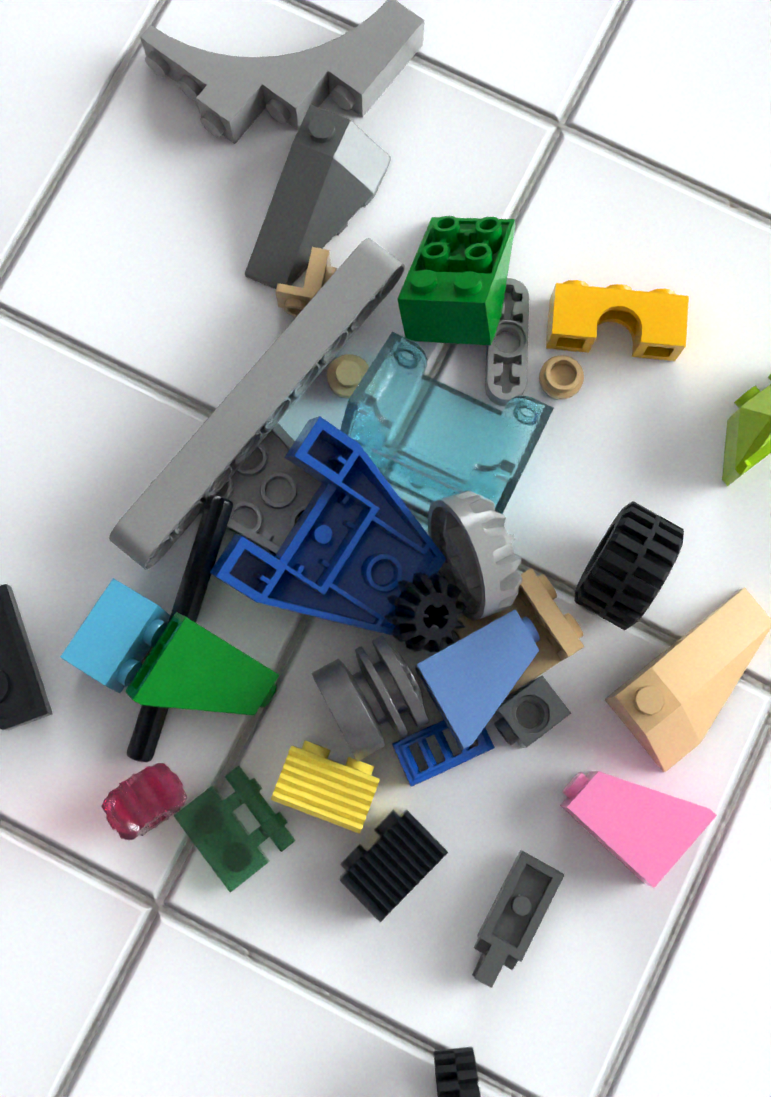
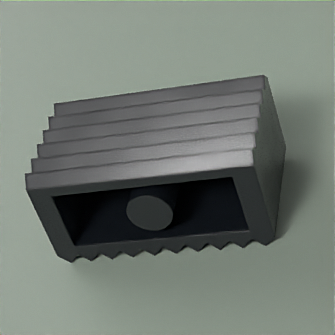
[339,809,448,922]

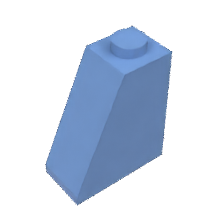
[415,609,540,751]

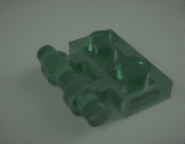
[174,765,296,893]

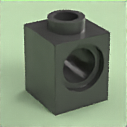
[494,675,571,748]

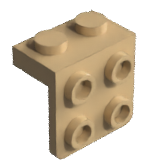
[453,568,584,696]

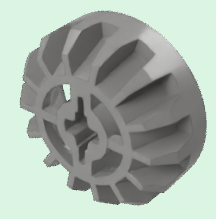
[428,490,523,621]

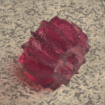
[101,763,188,840]

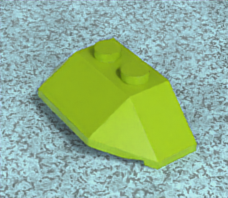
[722,374,771,486]

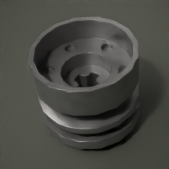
[311,635,429,761]

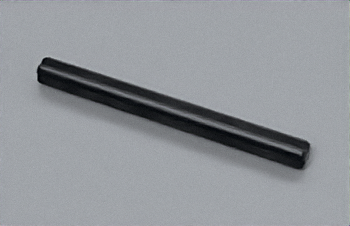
[126,495,233,763]

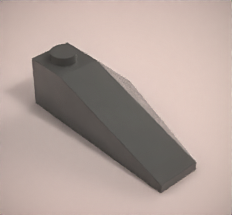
[245,104,391,289]

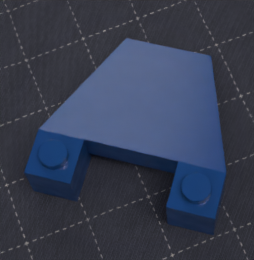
[210,416,446,636]

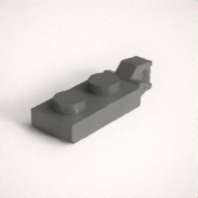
[472,850,564,988]

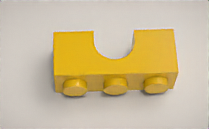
[546,280,689,361]

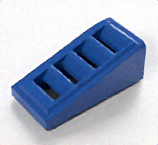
[392,720,495,787]

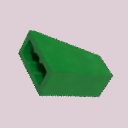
[125,612,279,715]

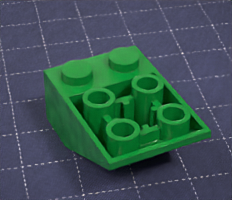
[397,216,516,346]

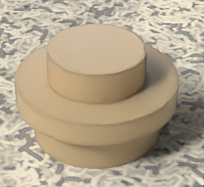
[327,354,371,398]
[539,355,584,399]

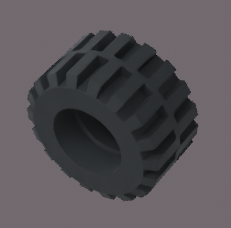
[574,501,684,630]

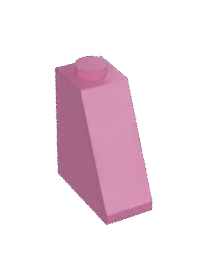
[560,771,717,888]

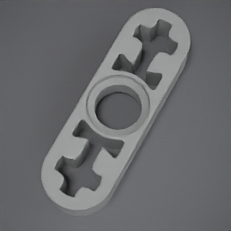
[485,278,529,406]

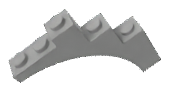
[140,0,425,144]

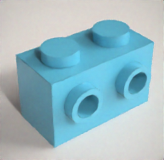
[60,578,170,693]

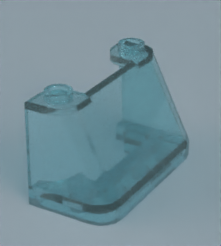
[340,332,554,514]

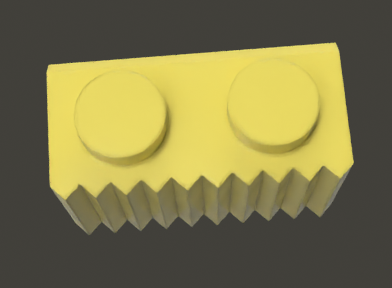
[271,740,380,834]

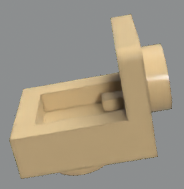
[275,247,337,316]

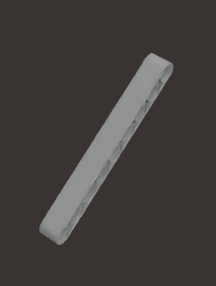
[109,238,405,570]

